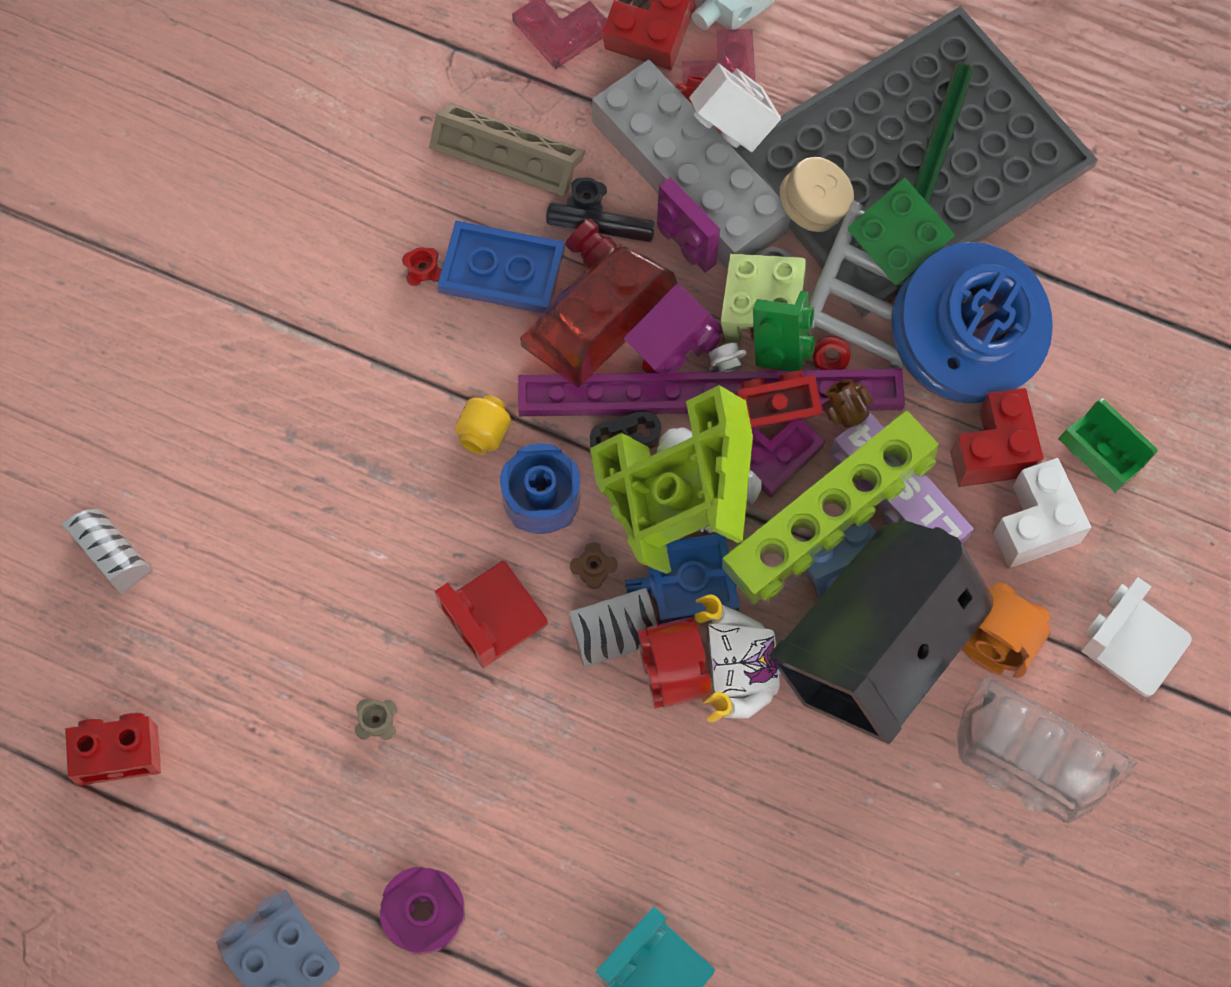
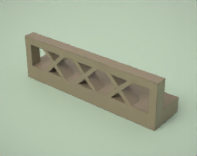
[429,103,585,196]

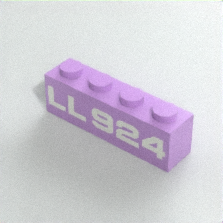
[830,413,974,545]

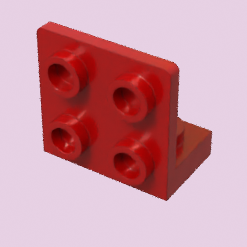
[435,561,548,668]

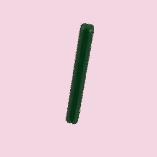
[913,62,974,204]

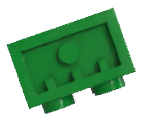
[848,177,955,285]

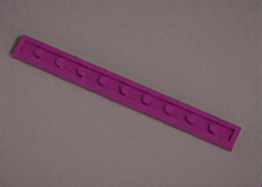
[518,369,905,417]

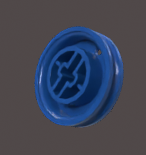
[891,242,1053,404]

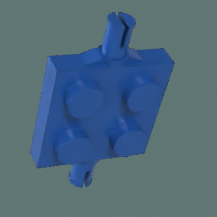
[625,534,740,624]

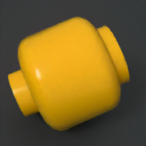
[454,395,512,455]

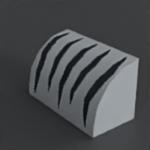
[61,509,152,595]
[569,588,657,667]

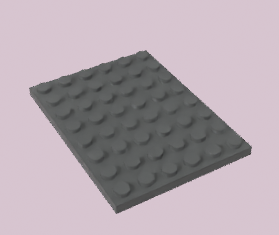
[732,6,1098,317]

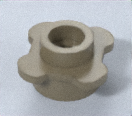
[355,699,397,740]

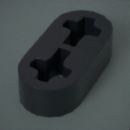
[590,411,661,449]

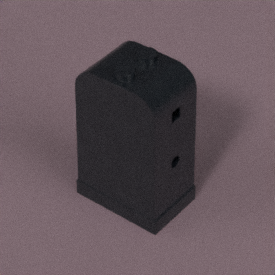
[768,521,993,744]

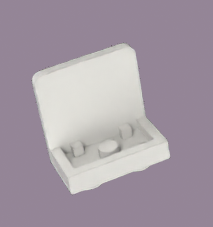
[1081,577,1192,697]

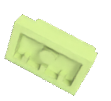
[721,254,806,343]

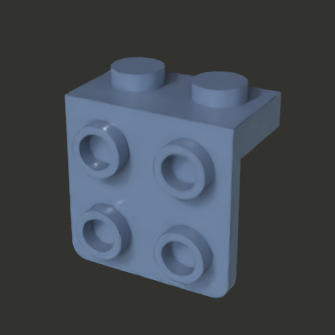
[216,889,340,987]

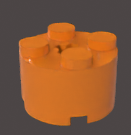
[962,582,1051,678]

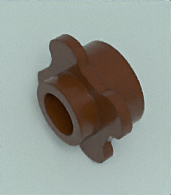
[570,542,618,589]

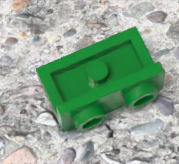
[753,291,815,372]
[1058,398,1158,493]

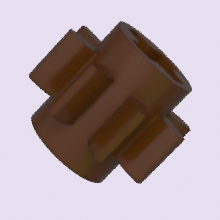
[822,379,874,428]

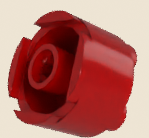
[637,617,712,709]

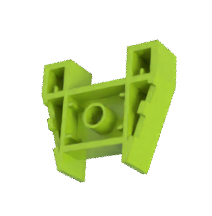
[590,385,753,574]

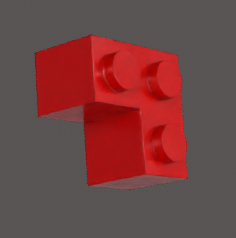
[602,0,696,70]
[950,388,1044,487]

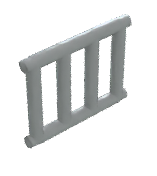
[809,201,949,370]

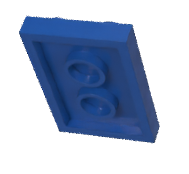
[438,221,565,314]

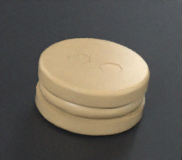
[780,157,854,232]

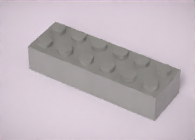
[592,60,791,269]

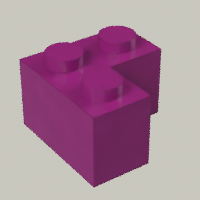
[623,283,723,377]

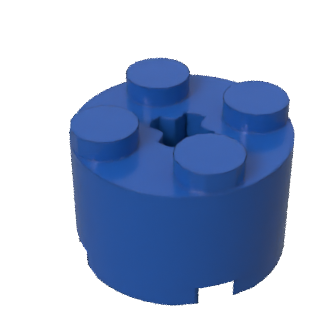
[500,443,581,534]

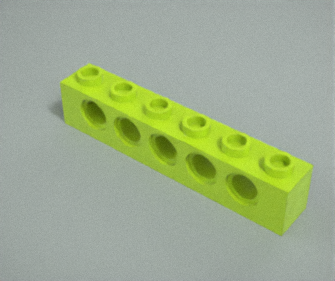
[723,410,939,605]

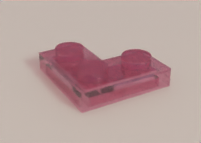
[512,0,607,70]
[682,29,756,83]

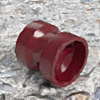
[564,218,617,271]

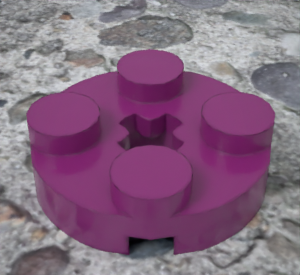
[380,867,465,955]

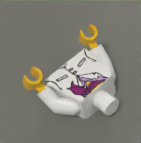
[694,594,781,723]

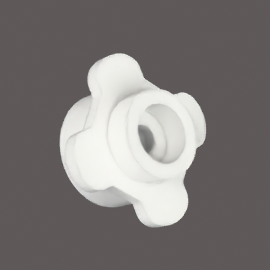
[708,343,747,372]

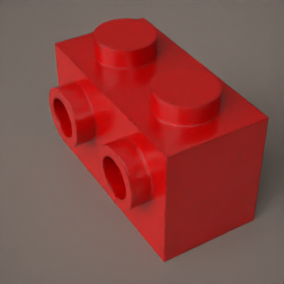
[733,371,823,429]
[65,713,161,786]

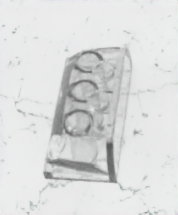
[957,675,1137,824]

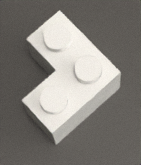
[689,63,781,152]
[993,458,1092,569]

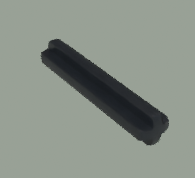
[546,203,655,242]

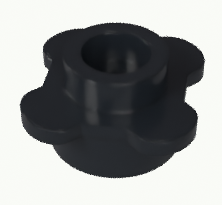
[567,177,607,211]

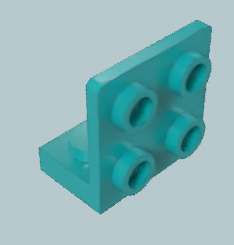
[595,906,715,987]

